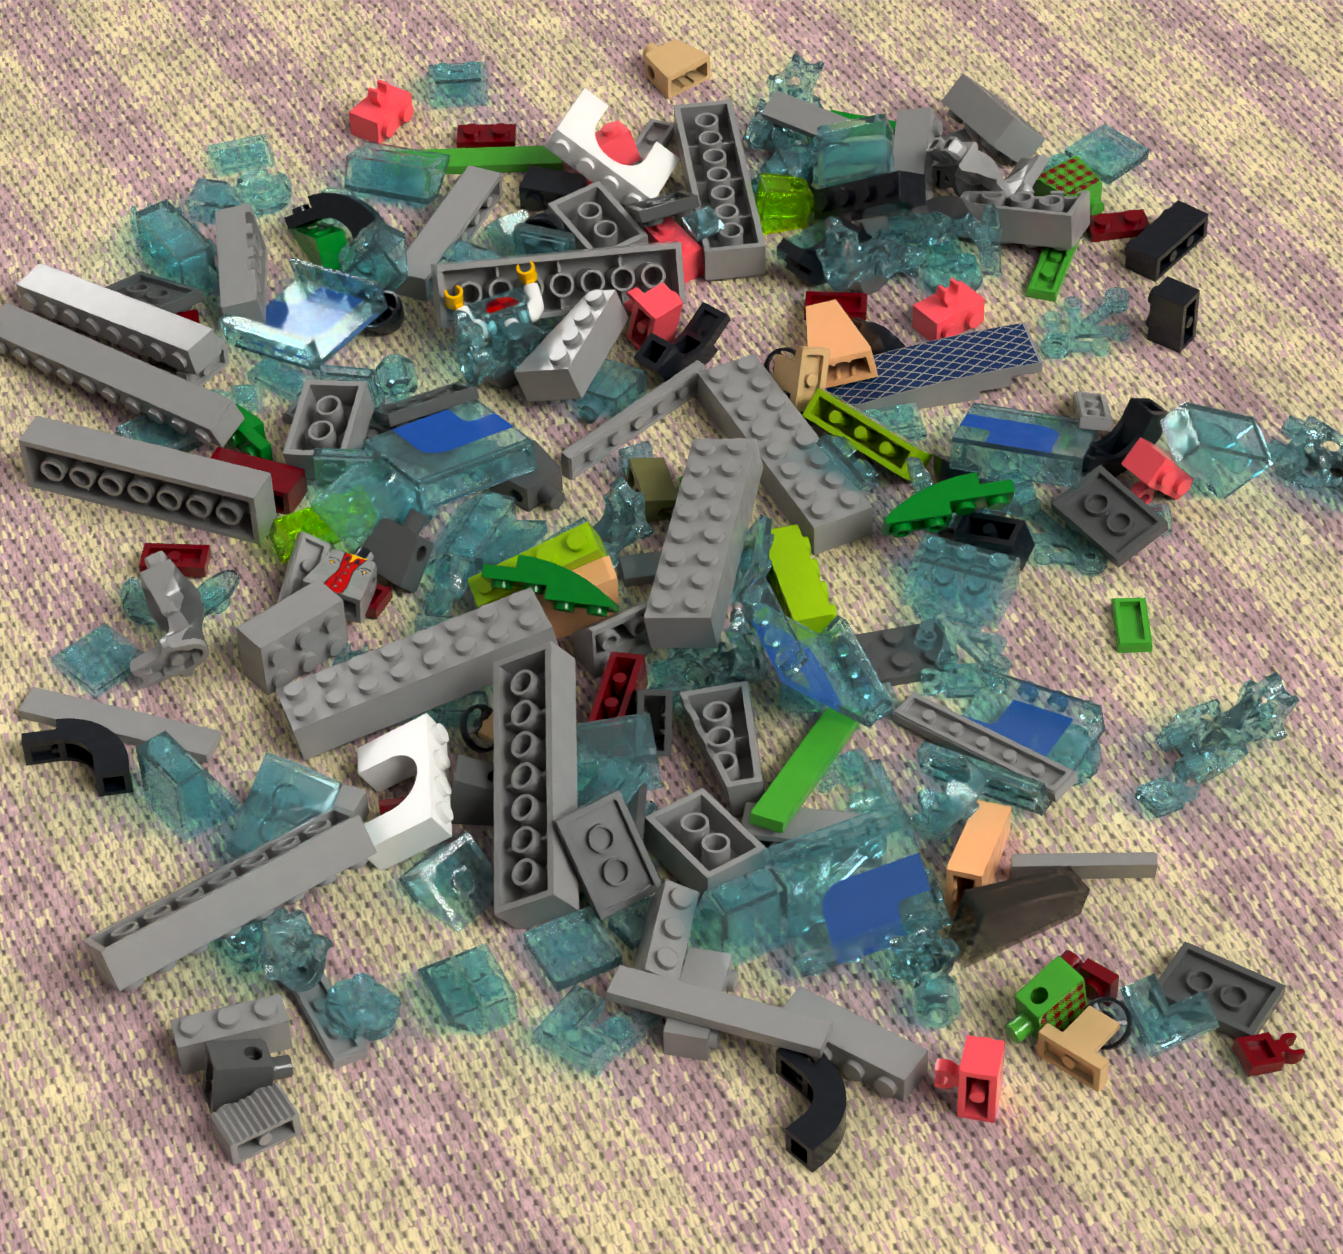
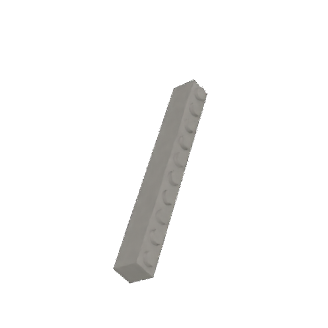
[0,302,245,448]

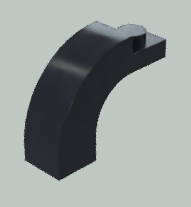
[284,193,394,255]
[777,215,875,285]
[634,302,731,380]
[1064,398,1172,477]
[21,718,134,797]
[776,1047,847,1173]

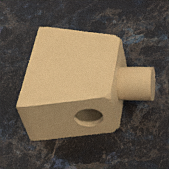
[643,39,711,99]

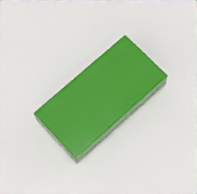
[1111,598,1152,653]

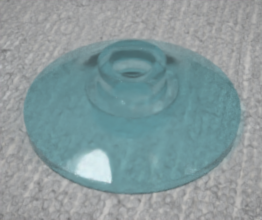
[197,570,240,617]

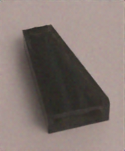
[945,866,1090,968]

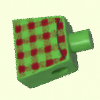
[1033,155,1105,215]
[1004,956,1088,1044]

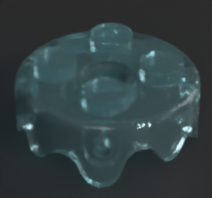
[906,754,987,842]

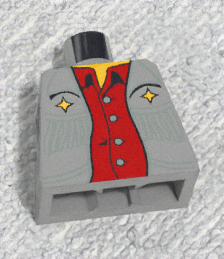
[302,547,377,624]

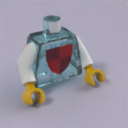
[444,261,544,346]

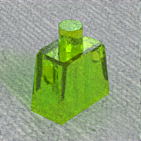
[755,173,814,235]

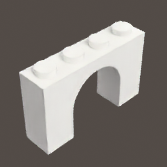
[544,88,680,205]
[357,713,453,870]

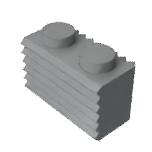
[210,1082,302,1166]

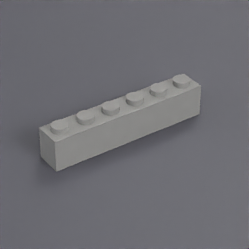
[390,165,503,302]

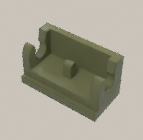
[625,457,678,525]

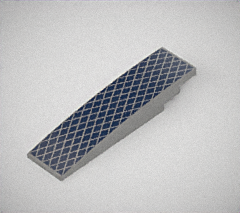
[784,322,1043,427]

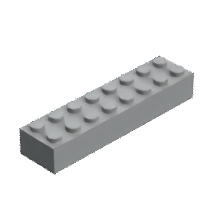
[674,100,766,281]
[431,241,686,328]
[697,354,873,555]
[19,416,277,545]
[644,438,763,648]
[275,587,558,760]
[493,641,579,929]
[82,805,377,991]

